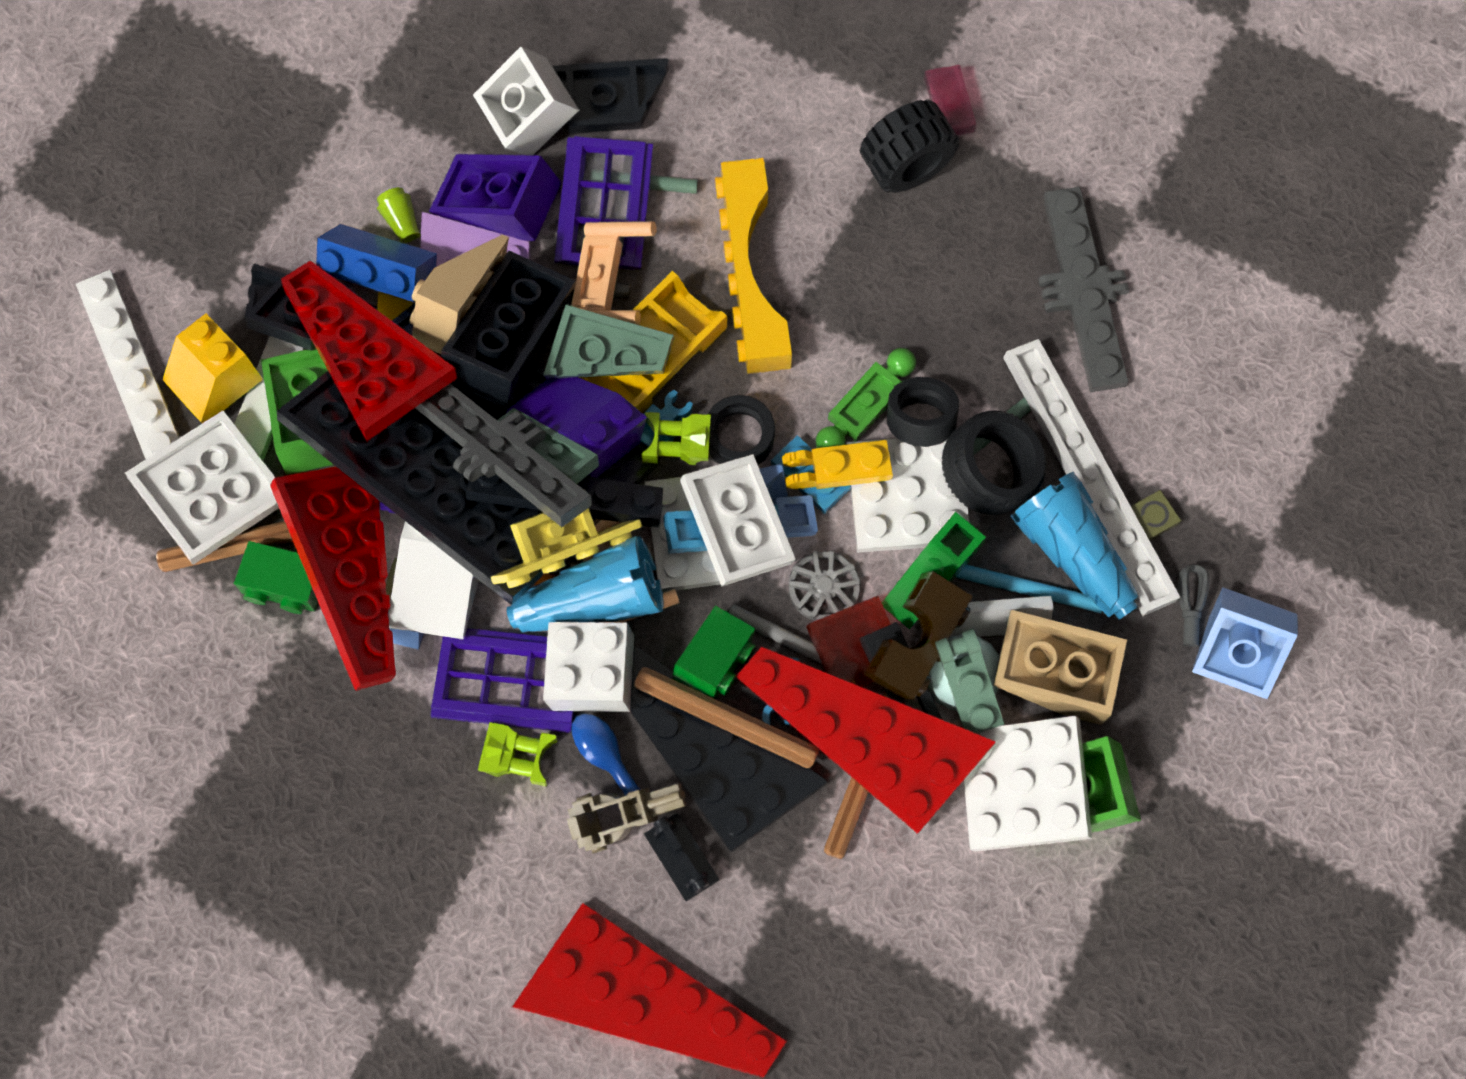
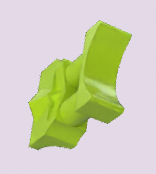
[642,412,711,465]
[478,722,558,786]

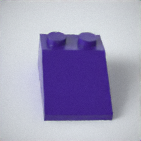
[429,154,562,241]
[507,377,647,478]

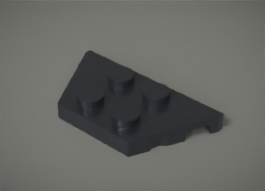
[552,58,669,134]
[245,263,378,351]

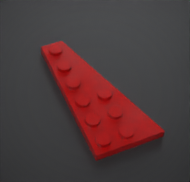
[281,260,457,441]
[270,466,396,691]
[736,647,996,835]
[512,903,787,1078]

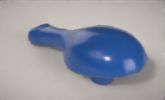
[572,714,640,796]

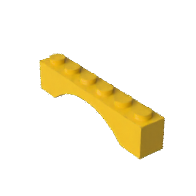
[715,158,792,374]

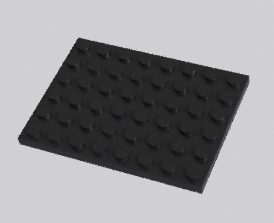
[277,303,661,605]

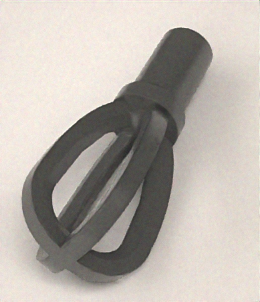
[1177,565,1210,647]

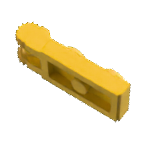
[782,440,893,489]

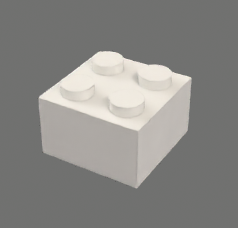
[473,47,579,155]
[543,622,634,712]

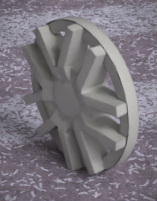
[788,550,860,622]

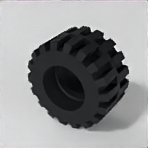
[860,100,960,193]

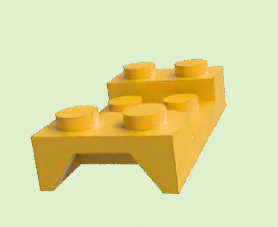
[578,271,727,414]

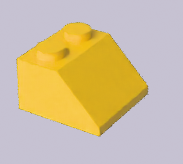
[162,313,263,423]

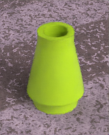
[377,187,421,244]

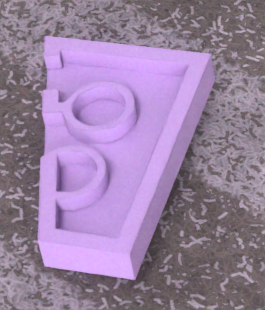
[420,212,530,267]

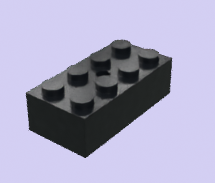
[441,251,575,410]

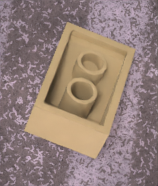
[410,234,509,354]
[993,610,1127,725]

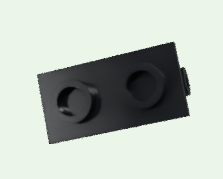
[643,813,720,902]

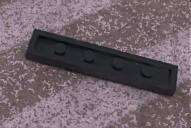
[465,474,663,528]

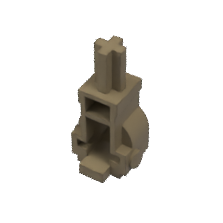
[566,783,686,854]

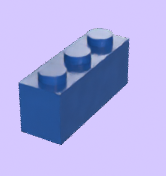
[316,224,437,302]

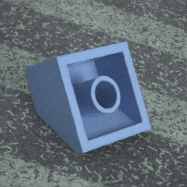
[1192,587,1298,699]

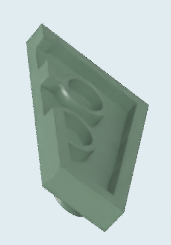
[543,305,675,379]

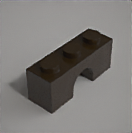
[864,571,973,700]

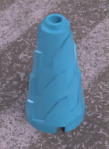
[1011,472,1139,620]
[507,536,664,632]

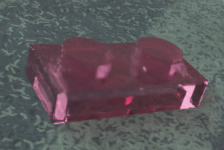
[924,64,976,135]

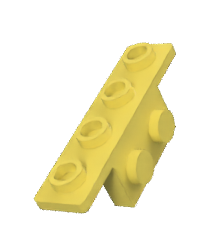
[491,509,642,588]

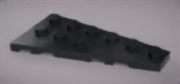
[630,645,828,853]

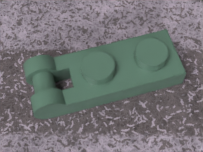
[935,628,1004,734]

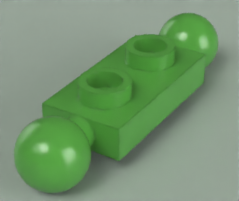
[816,348,916,448]

